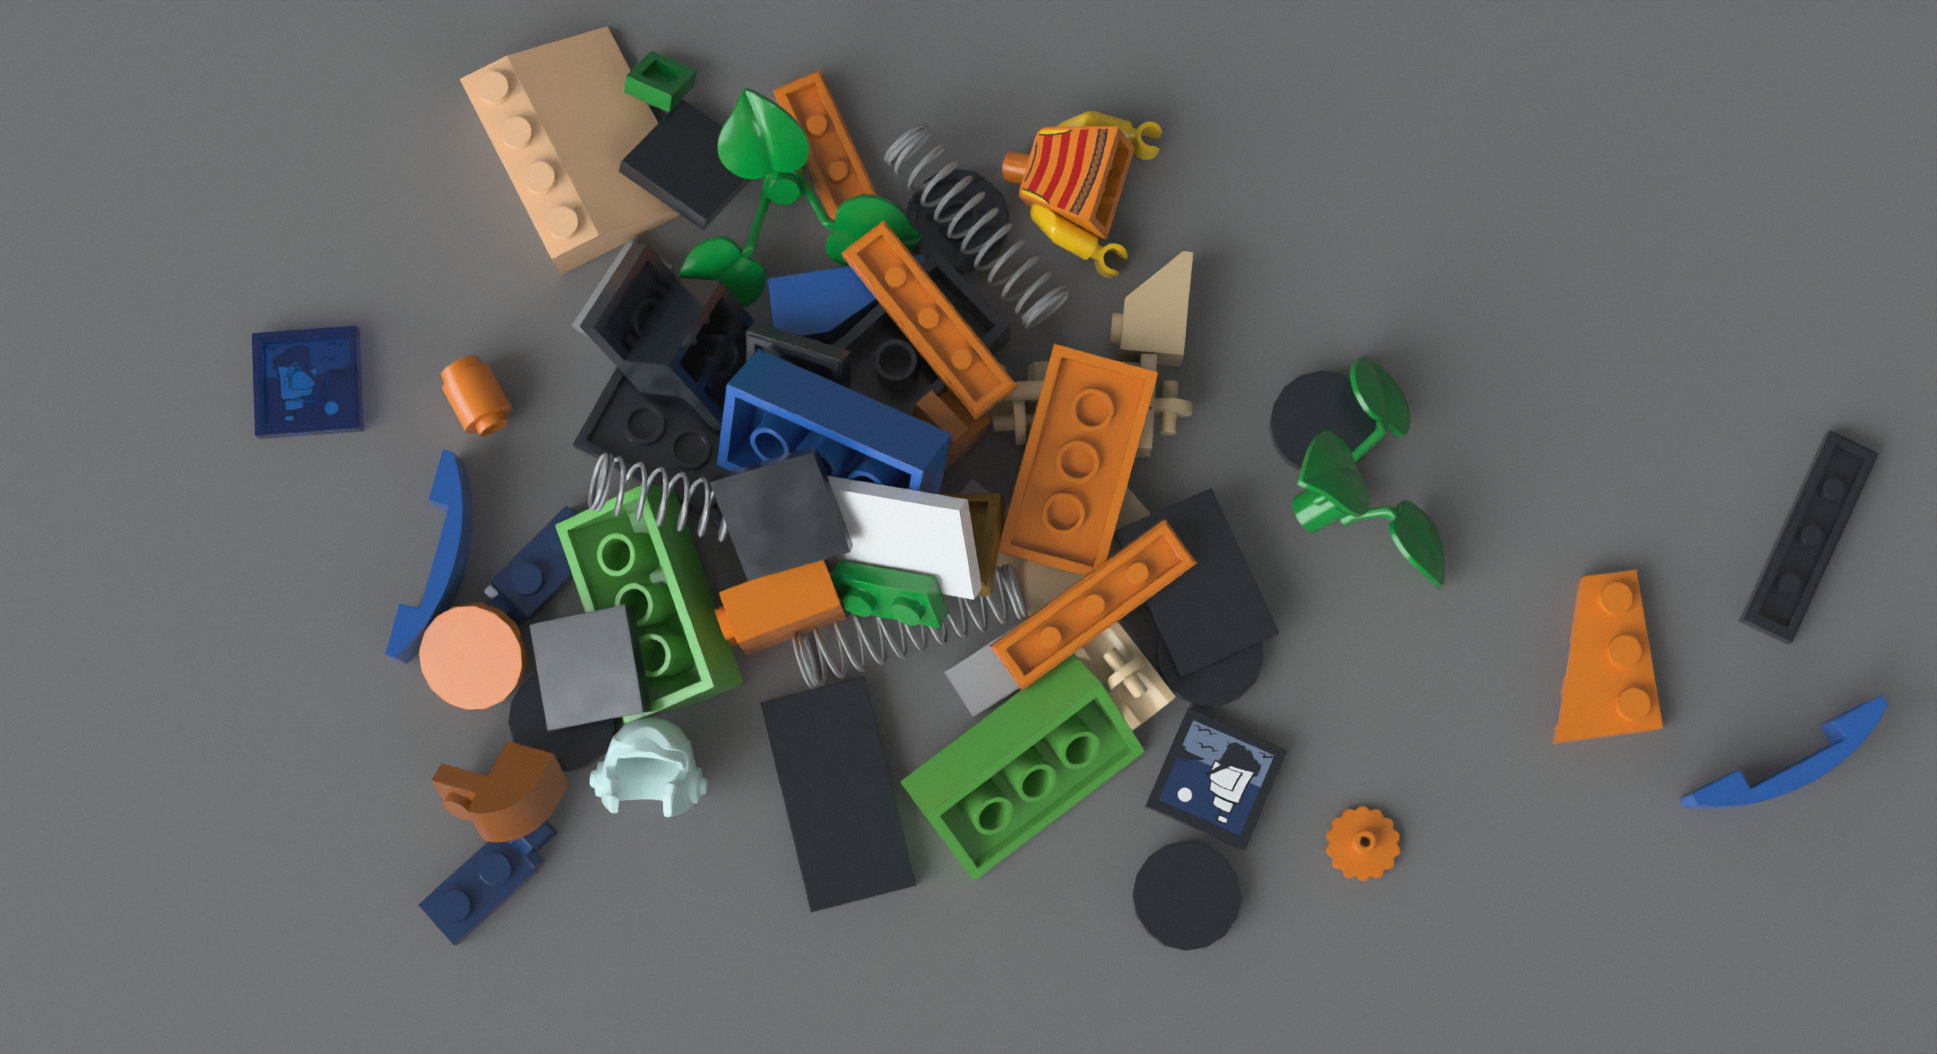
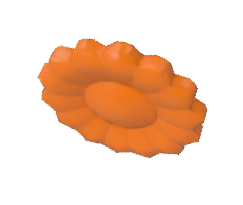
[1325,806,1400,882]

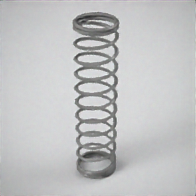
[884,123,1069,329]
[588,453,728,542]
[792,563,1028,689]

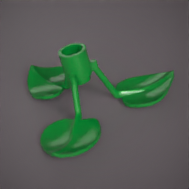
[678,88,921,308]
[1292,355,1445,590]

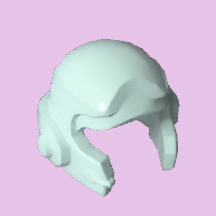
[590,717,708,817]

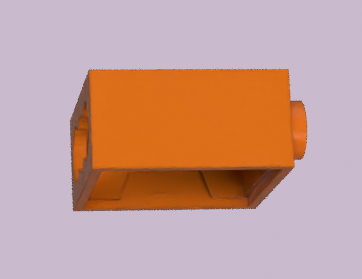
[715,560,847,656]

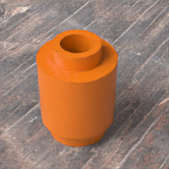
[441,355,513,437]

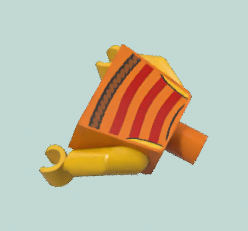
[1002,110,1162,278]

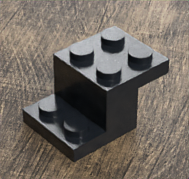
[579,243,756,430]

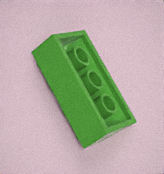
[555,485,744,724]
[900,653,1145,881]

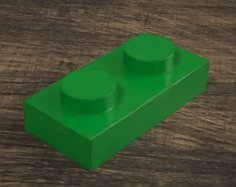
[830,560,949,628]

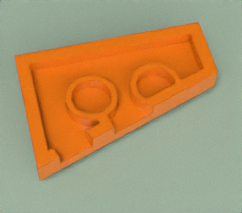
[1553,569,1663,744]

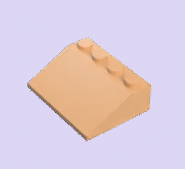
[460,26,681,275]

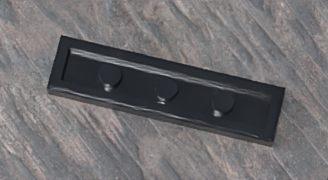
[1739,430,1879,645]

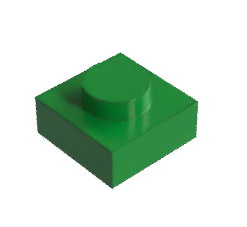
[624,50,697,112]

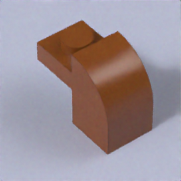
[912,389,992,471]
[431,741,569,843]

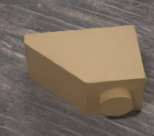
[1110,251,1193,367]

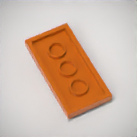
[998,344,1158,576]

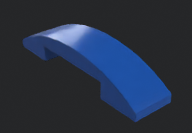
[385,449,473,664]
[1679,695,1888,810]

